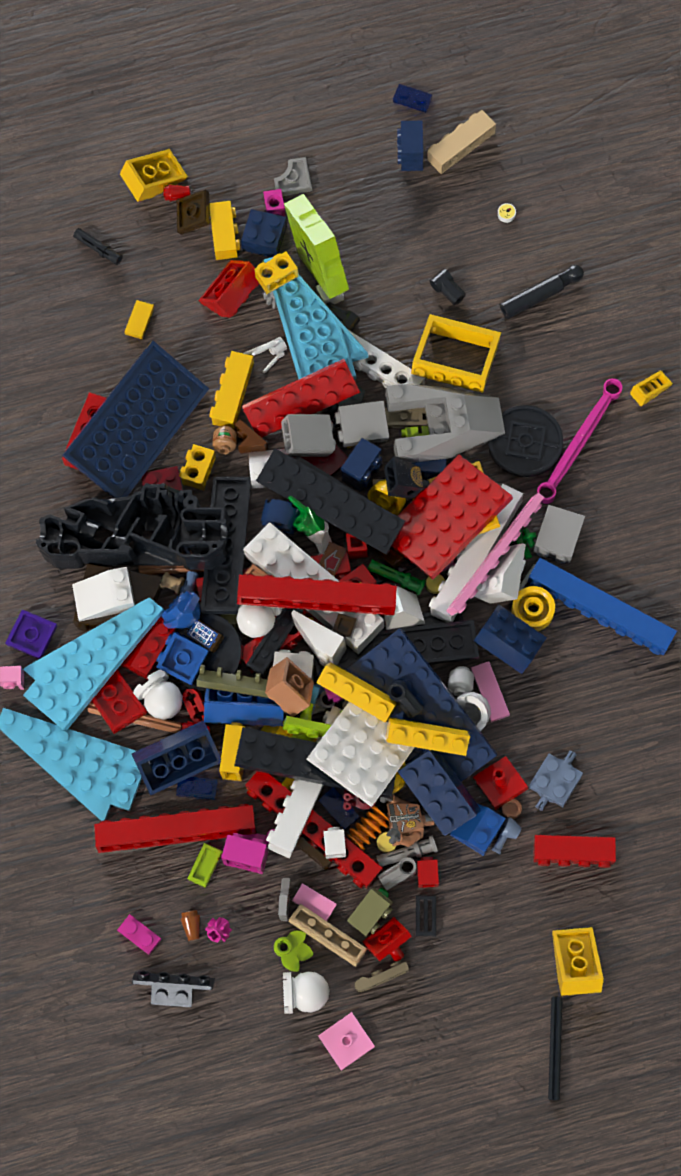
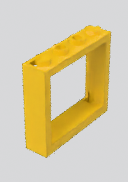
[411,314,501,393]

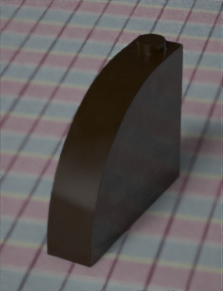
[73,564,162,631]

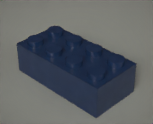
[132,721,221,796]
[398,749,480,836]

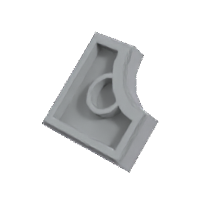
[274,157,312,196]
[278,878,291,921]

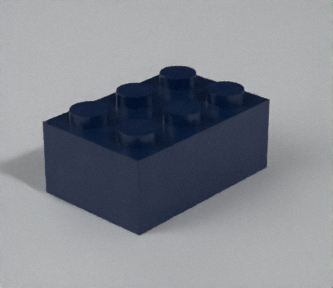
[474,604,547,674]

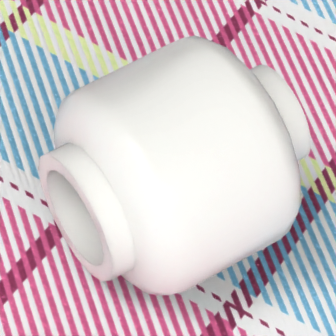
[448,666,474,697]

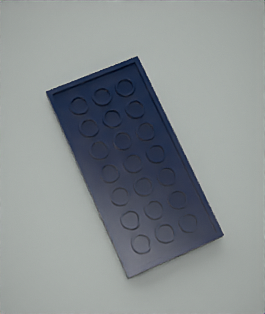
[62,341,209,498]
[346,628,497,782]

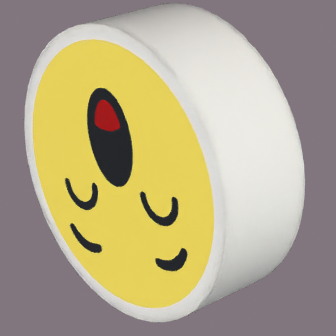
[498,203,516,223]

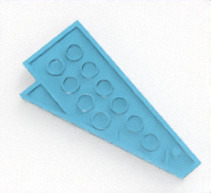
[264,257,368,380]
[23,598,165,731]
[0,708,142,821]

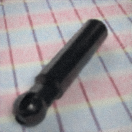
[499,264,584,319]

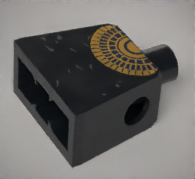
[384,456,430,499]

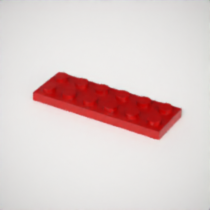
[242,359,360,438]

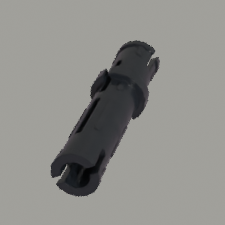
[73,228,123,265]

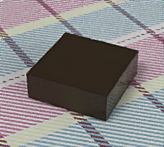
[332,613,358,639]

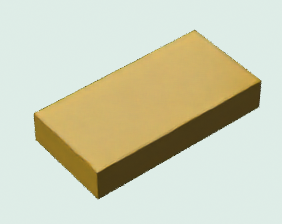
[125,300,154,339]

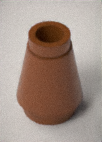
[180,910,200,941]

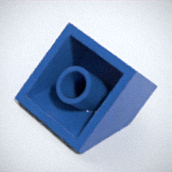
[450,804,506,856]

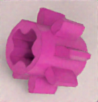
[205,917,232,943]

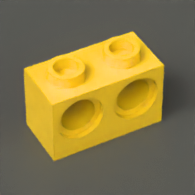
[254,252,299,294]
[179,444,216,491]

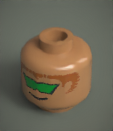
[212,425,237,454]

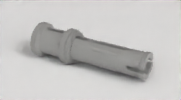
[376,835,438,867]

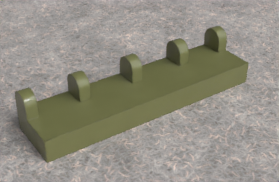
[197,664,269,698]

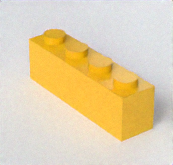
[210,351,254,430]
[316,662,397,723]
[385,717,470,756]

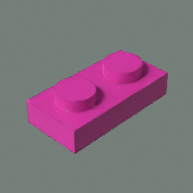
[117,914,162,955]

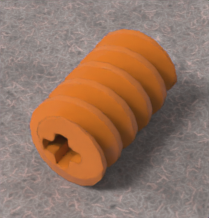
[346,806,389,851]

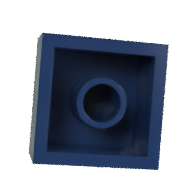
[397,120,423,171]
[241,209,287,257]
[341,438,382,492]

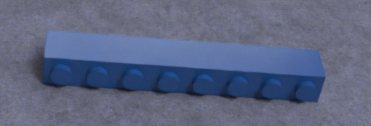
[528,558,677,656]

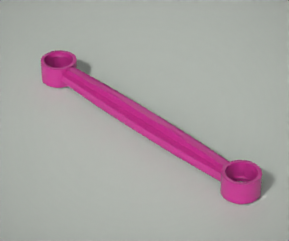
[537,378,622,504]

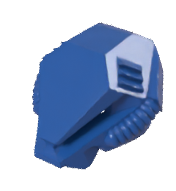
[161,591,201,629]

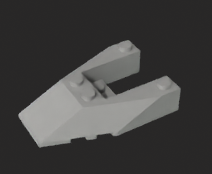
[385,384,505,463]

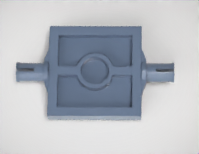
[529,750,583,811]

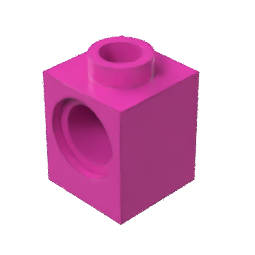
[263,189,285,216]

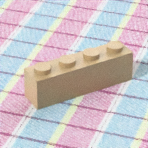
[427,110,496,174]

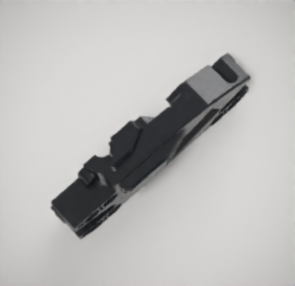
[36,483,231,570]

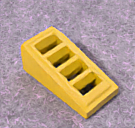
[630,370,673,406]

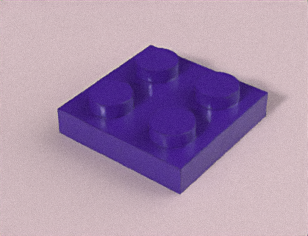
[5,609,57,659]

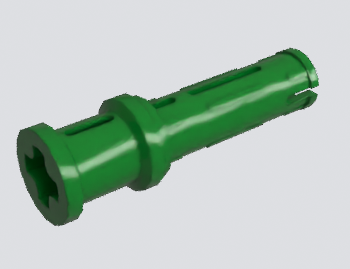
[368,559,426,596]

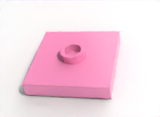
[318,1012,375,1071]

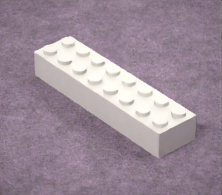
[243,522,384,654]

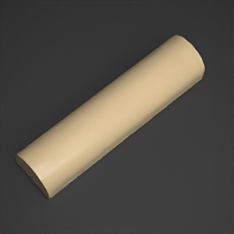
[288,904,367,967]

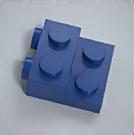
[157,632,209,685]

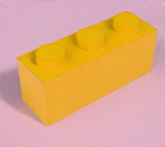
[210,201,240,260]

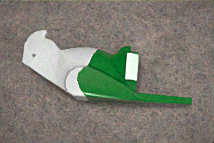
[288,496,332,555]

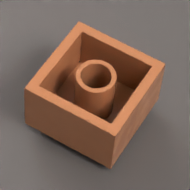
[265,657,314,717]

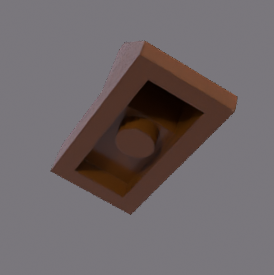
[235,420,268,453]

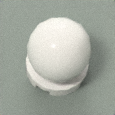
[236,605,282,638]
[133,669,183,720]
[456,692,491,731]
[283,971,330,1014]

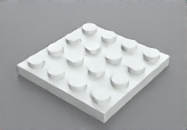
[306,702,415,807]

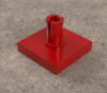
[473,756,528,810]
[362,917,412,961]

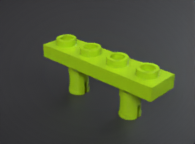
[283,703,343,738]

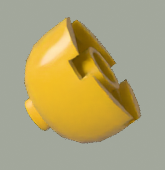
[367,479,406,516]

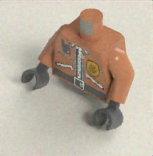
[380,794,434,847]

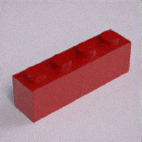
[533,835,616,868]

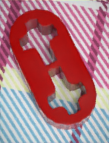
[182,688,205,723]

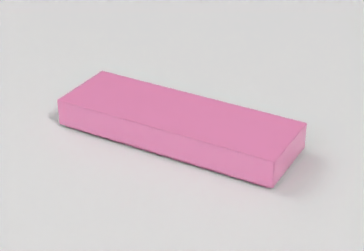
[471,661,510,722]

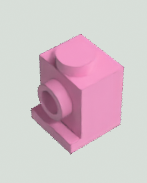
[0,666,24,690]

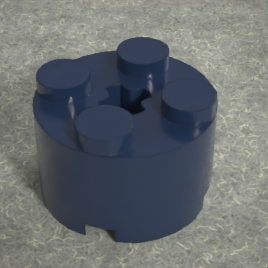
[260,499,300,536]

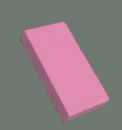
[292,883,337,921]

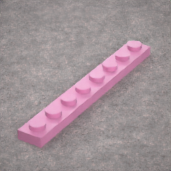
[446,492,544,615]

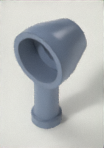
[491,817,522,854]

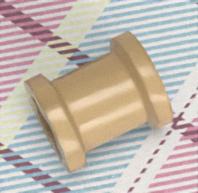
[161,572,185,594]

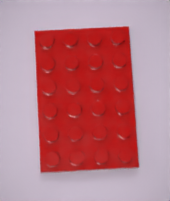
[392,455,513,580]

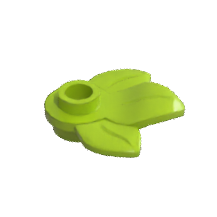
[274,931,313,972]

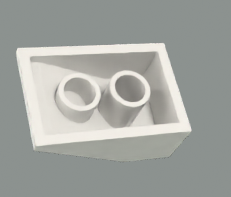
[474,543,525,604]
[72,567,135,622]
[291,610,347,667]

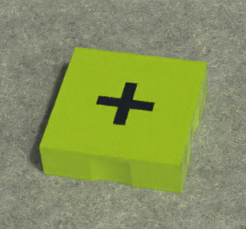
[284,194,349,299]

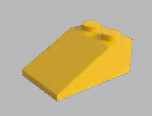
[120,149,188,202]
[552,927,604,996]

